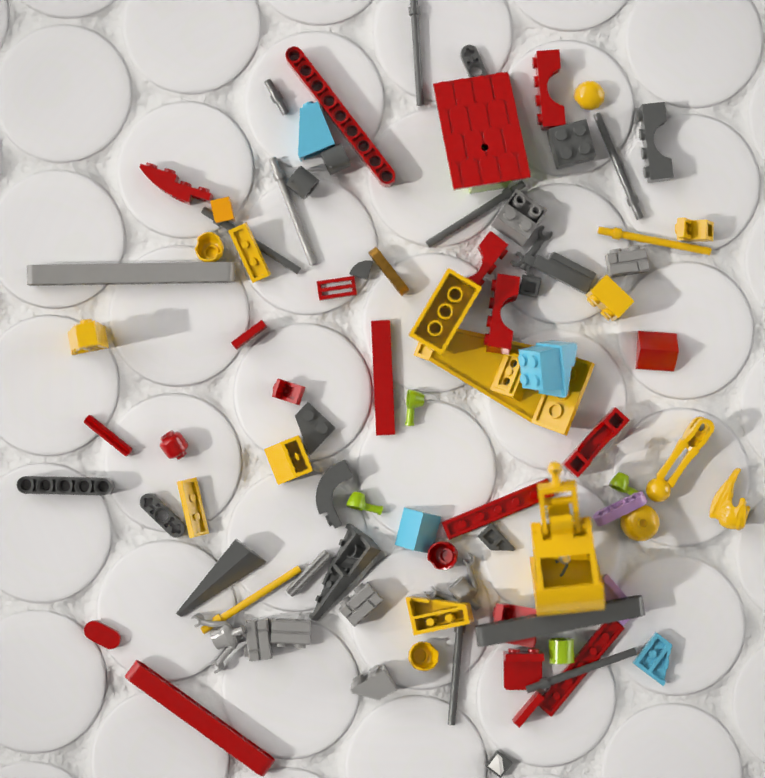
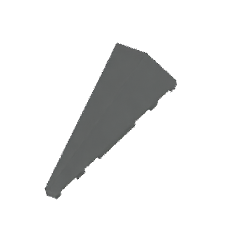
[309,523,381,621]
[176,538,266,617]

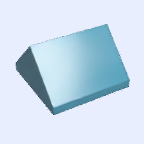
[395,507,441,553]

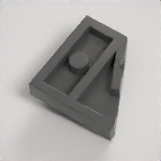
[295,402,336,455]

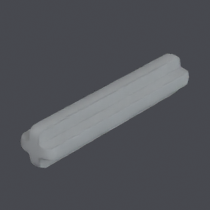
[286,550,331,597]

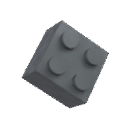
[547,119,596,170]

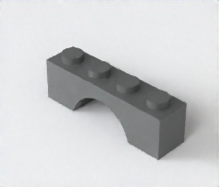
[637,102,674,183]

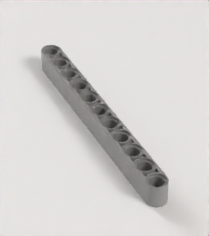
[27,262,235,286]

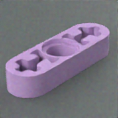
[593,491,647,526]

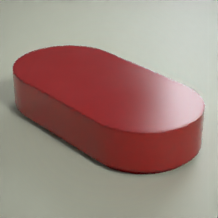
[84,620,121,649]

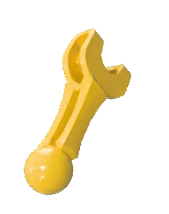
[646,416,714,502]

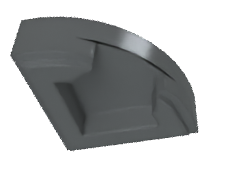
[349,260,373,280]

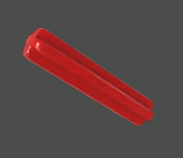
[84,415,133,456]

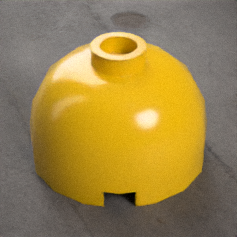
[620,504,660,541]

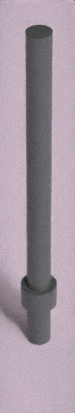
[409,0,424,106]
[593,112,644,220]
[426,180,526,248]
[201,207,301,274]
[448,625,466,725]
[525,648,637,693]

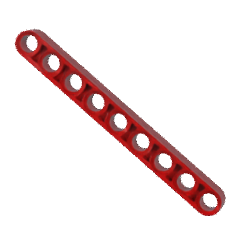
[285,46,396,187]
[125,660,275,777]

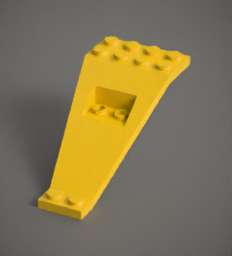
[414,328,595,436]

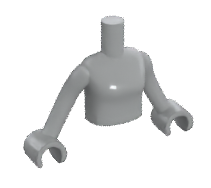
[425,553,481,611]
[191,613,246,673]

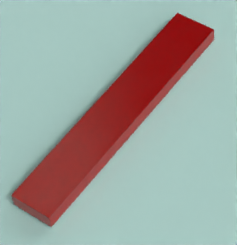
[371,320,395,436]
[441,478,555,540]
[539,621,625,717]

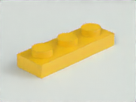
[228,222,271,283]
[177,477,209,538]

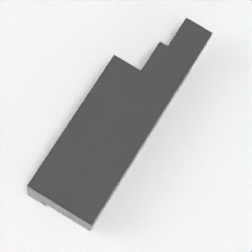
[522,252,597,294]

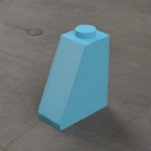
[298,101,335,162]

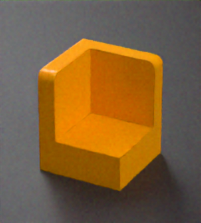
[210,196,235,223]

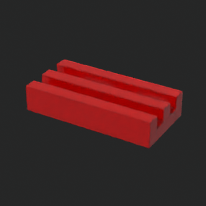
[316,276,357,301]
[231,320,268,350]
[512,691,544,728]

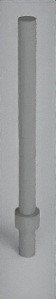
[269,157,317,266]

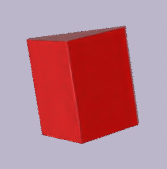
[635,331,679,372]

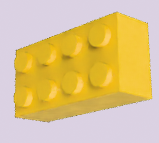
[408,268,482,356]

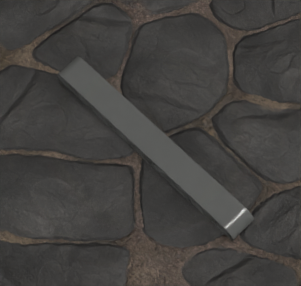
[474,595,645,647]

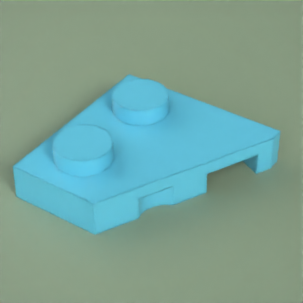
[632,632,672,686]

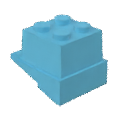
[518,340,577,398]

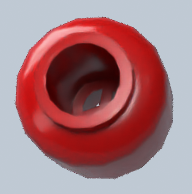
[160,430,188,460]

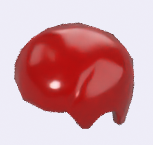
[427,541,458,570]

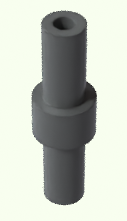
[264,79,289,116]

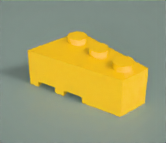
[68,319,109,355]
[405,596,474,636]

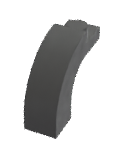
[316,460,353,529]

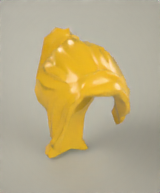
[709,468,751,530]

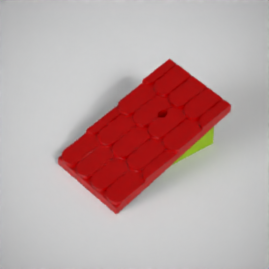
[433,72,531,194]

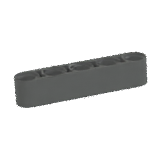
[17,476,115,495]

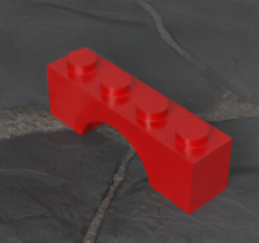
[532,49,566,131]
[466,231,509,286]
[483,273,520,355]
[561,407,630,478]

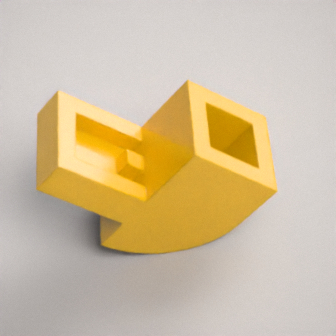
[675,218,714,242]

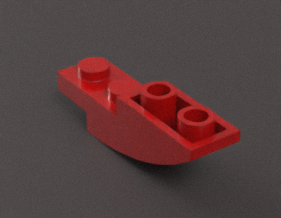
[139,162,213,205]

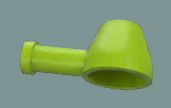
[405,389,424,426]
[609,472,645,495]
[346,492,383,515]

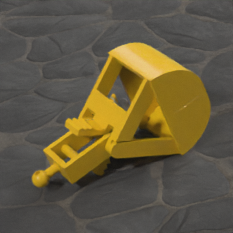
[530,462,605,617]

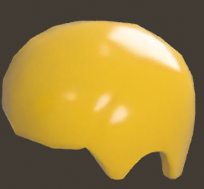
[574,81,605,110]
[195,232,224,262]
[408,641,439,671]

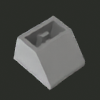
[491,189,548,247]
[350,664,396,700]

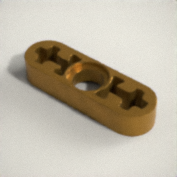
[368,247,409,296]

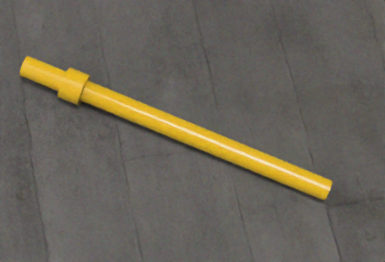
[597,226,711,255]
[200,565,302,634]

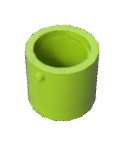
[549,637,574,664]

